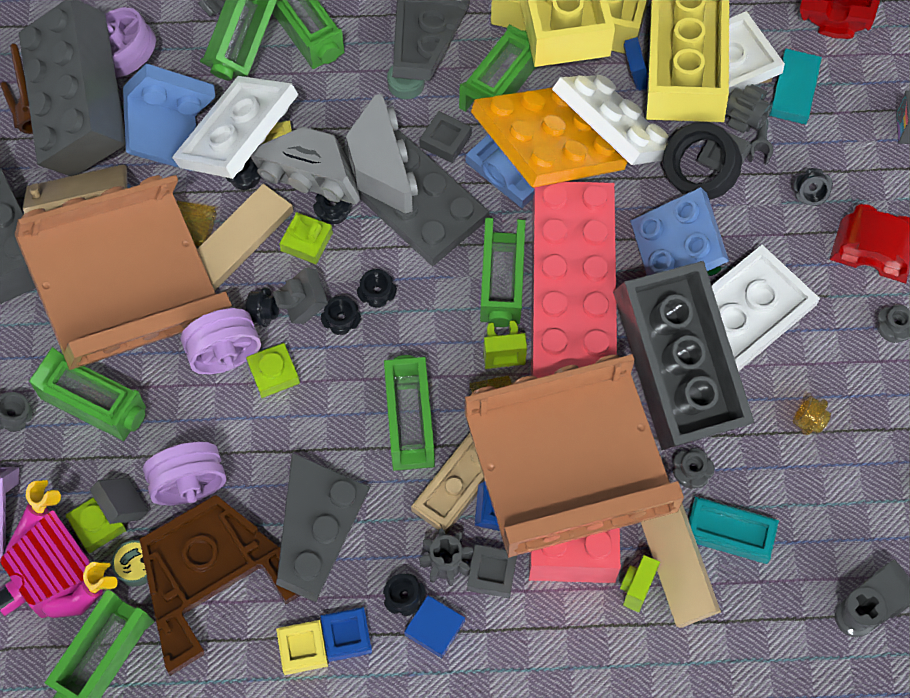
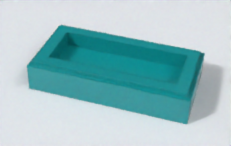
[769,48,822,125]
[689,497,779,564]

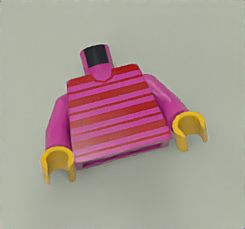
[0,480,118,618]

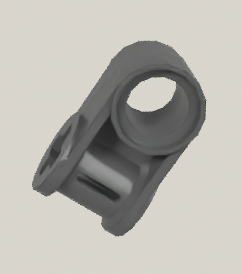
[835,559,910,637]

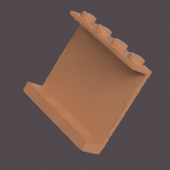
[15,175,232,370]
[464,354,684,558]

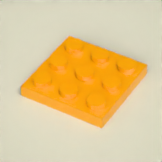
[471,87,628,188]

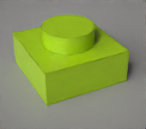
[246,343,300,398]
[65,497,127,554]
[620,555,660,612]

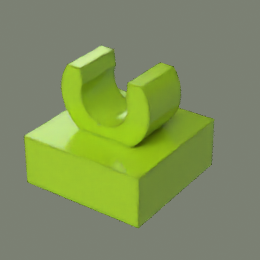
[279,212,333,265]
[483,321,527,369]

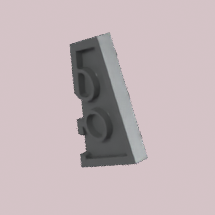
[392,0,470,81]
[276,453,370,602]

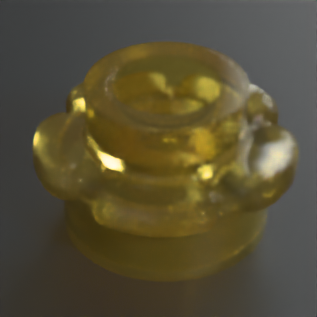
[793,396,831,436]

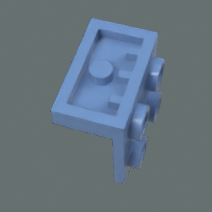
[123,63,215,171]

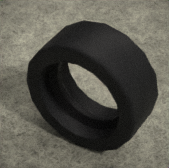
[663,122,742,200]

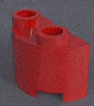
[799,0,880,39]
[829,204,910,284]

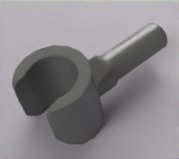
[747,119,773,165]

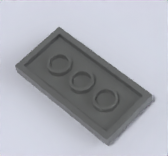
[342,130,489,267]

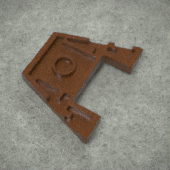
[139,495,300,676]

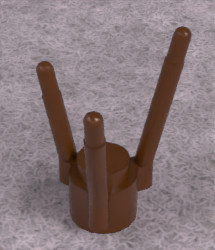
[0,43,33,134]

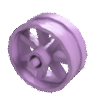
[105,7,156,78]
[180,308,261,375]
[143,442,227,506]

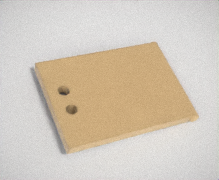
[23,165,128,214]

